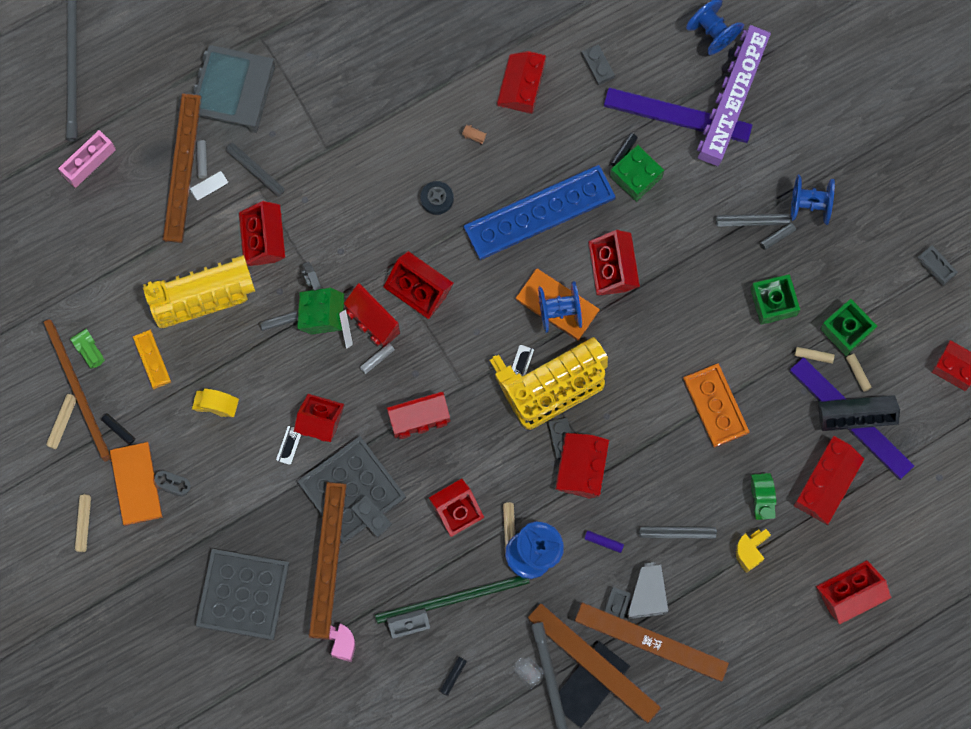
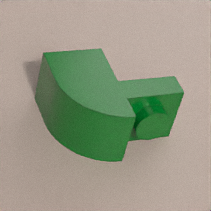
[751,473,776,520]

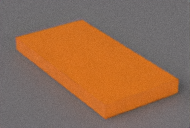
[516,269,600,341]
[683,363,750,448]
[110,442,163,526]

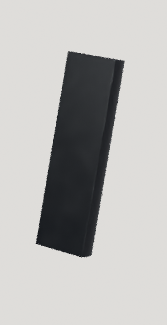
[818,395,900,431]

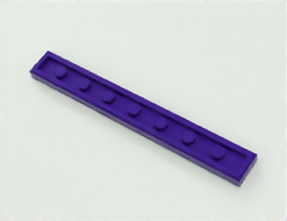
[604,88,753,143]
[789,357,914,480]

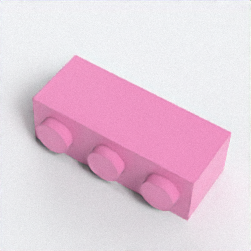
[58,130,116,188]

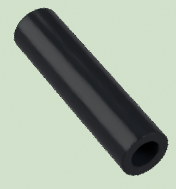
[611,133,638,167]
[101,413,136,445]
[439,657,467,696]

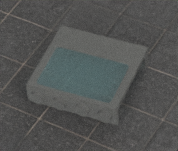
[193,45,275,133]

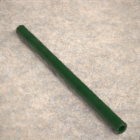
[375,576,530,624]

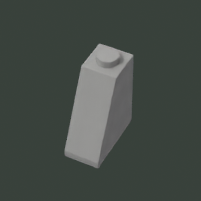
[627,562,668,619]

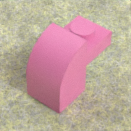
[329,624,356,662]

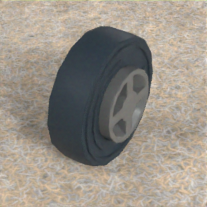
[420,181,454,215]

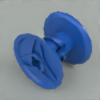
[686,0,744,55]
[791,174,835,225]
[538,281,582,333]
[505,522,564,579]

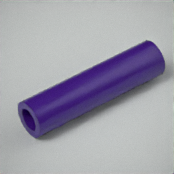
[584,530,624,553]

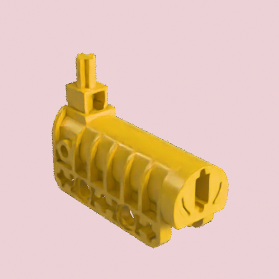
[143,255,255,328]
[489,337,608,430]

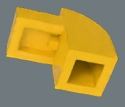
[192,389,239,417]
[736,529,771,573]

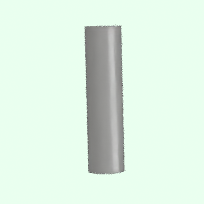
[197,140,207,179]
[360,343,395,374]

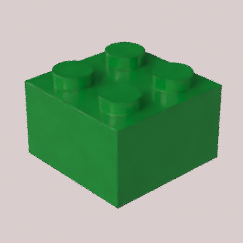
[610,145,664,202]
[750,274,800,325]
[298,288,344,335]
[820,299,877,356]

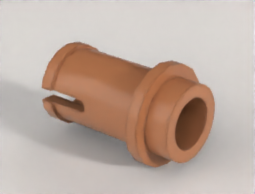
[462,125,487,144]

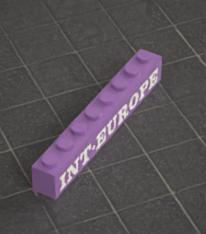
[697,25,771,166]

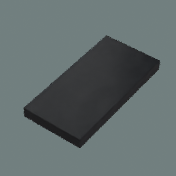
[550,641,630,729]

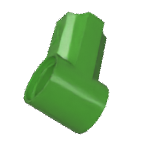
[70,329,105,369]

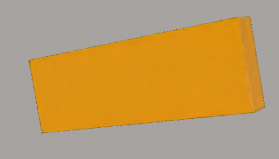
[133,329,171,389]

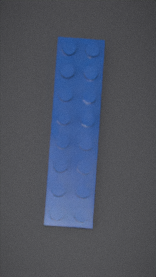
[464,165,616,260]

